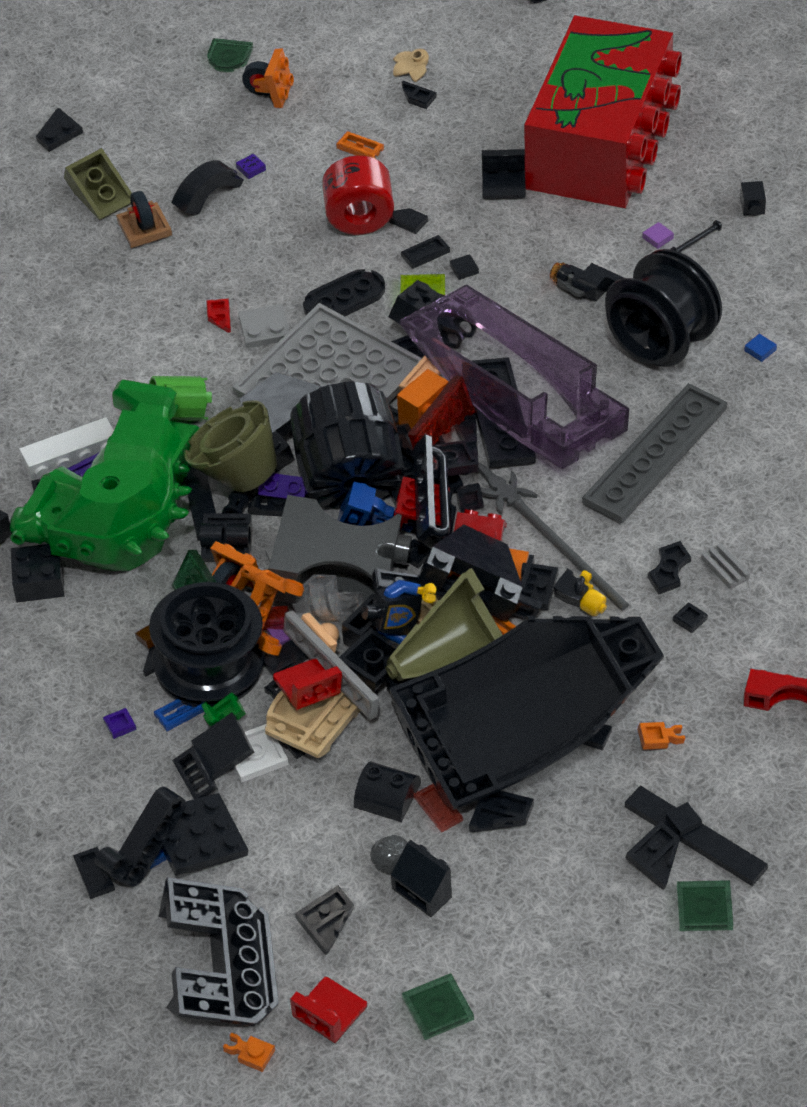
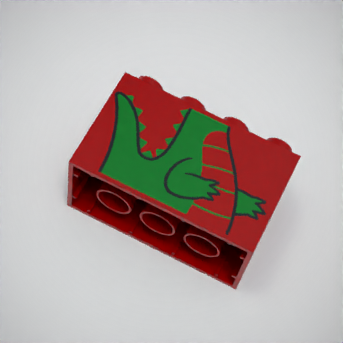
[524,15,682,209]

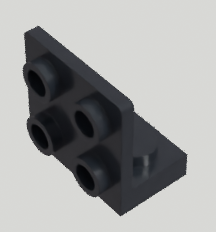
[482,149,526,199]

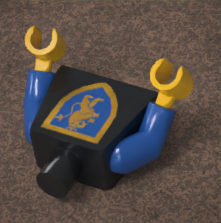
[361,580,436,644]

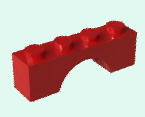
[744,669,807,711]

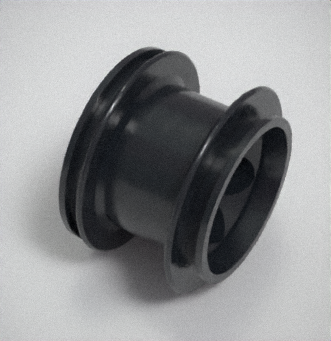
[605,249,722,367]
[149,582,264,707]

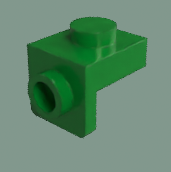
[201,692,246,726]

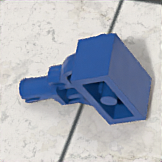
[337,482,413,533]

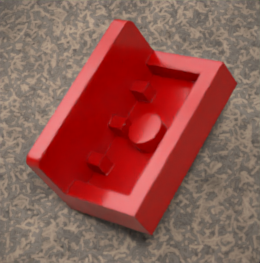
[454,510,507,541]

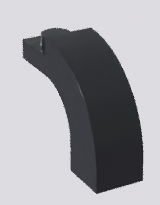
[171,160,244,214]

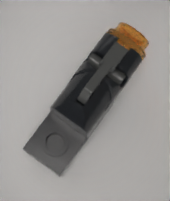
[550,262,624,301]

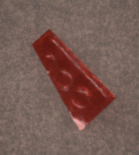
[408,375,475,450]

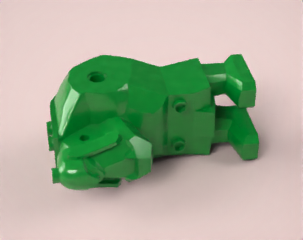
[10,379,199,572]

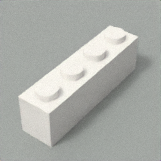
[19,417,114,481]

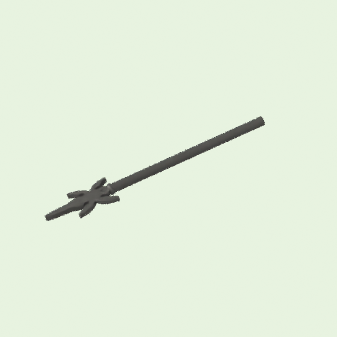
[478,462,629,611]

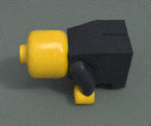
[553,568,607,617]

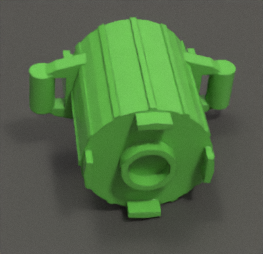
[149,376,212,422]

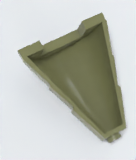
[385,568,502,682]

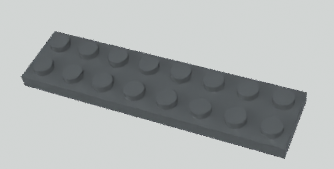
[582,383,727,524]

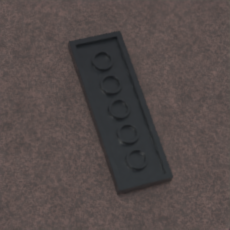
[464,357,536,467]

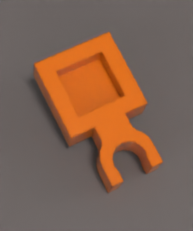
[637,722,685,750]
[223,1033,275,1072]

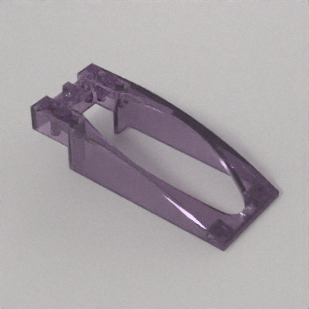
[400,284,630,470]

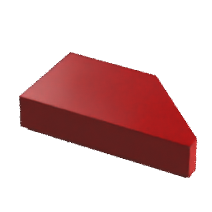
[206,298,231,333]

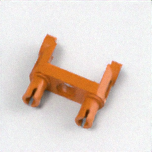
[241,563,306,656]

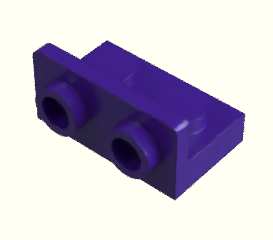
[258,473,306,499]

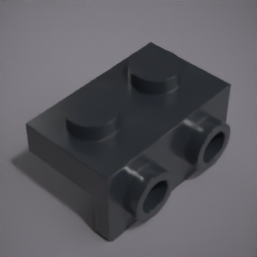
[521,555,558,611]

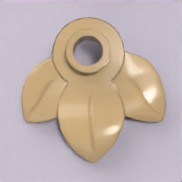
[393,49,429,82]

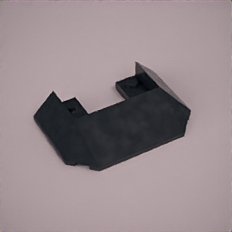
[158,877,279,1026]

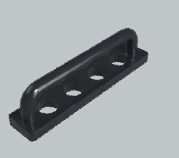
[413,434,450,541]

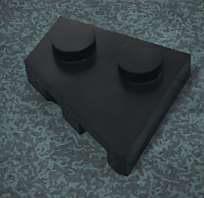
[469,790,534,832]
[625,821,681,890]
[295,885,354,955]

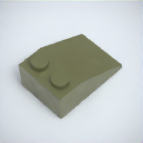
[64,148,132,220]

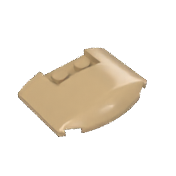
[265,690,361,758]

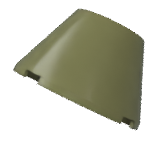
[185,401,277,492]

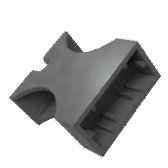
[268,495,412,604]

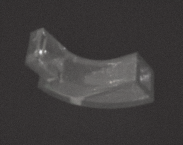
[303,574,364,624]

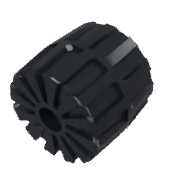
[290,381,404,508]

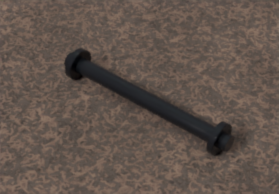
[670,220,722,252]

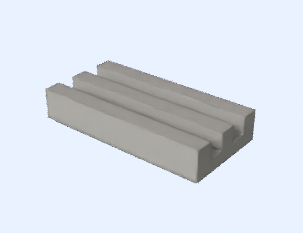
[701,543,750,589]

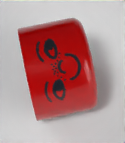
[322,156,394,235]

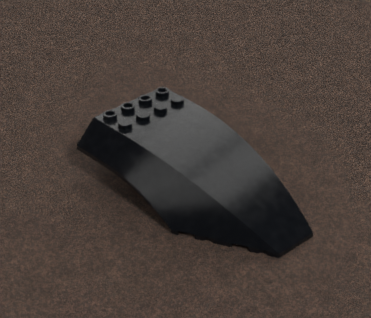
[389,616,664,810]

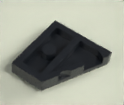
[36,108,83,152]

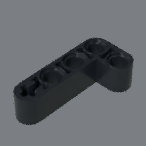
[95,787,186,887]

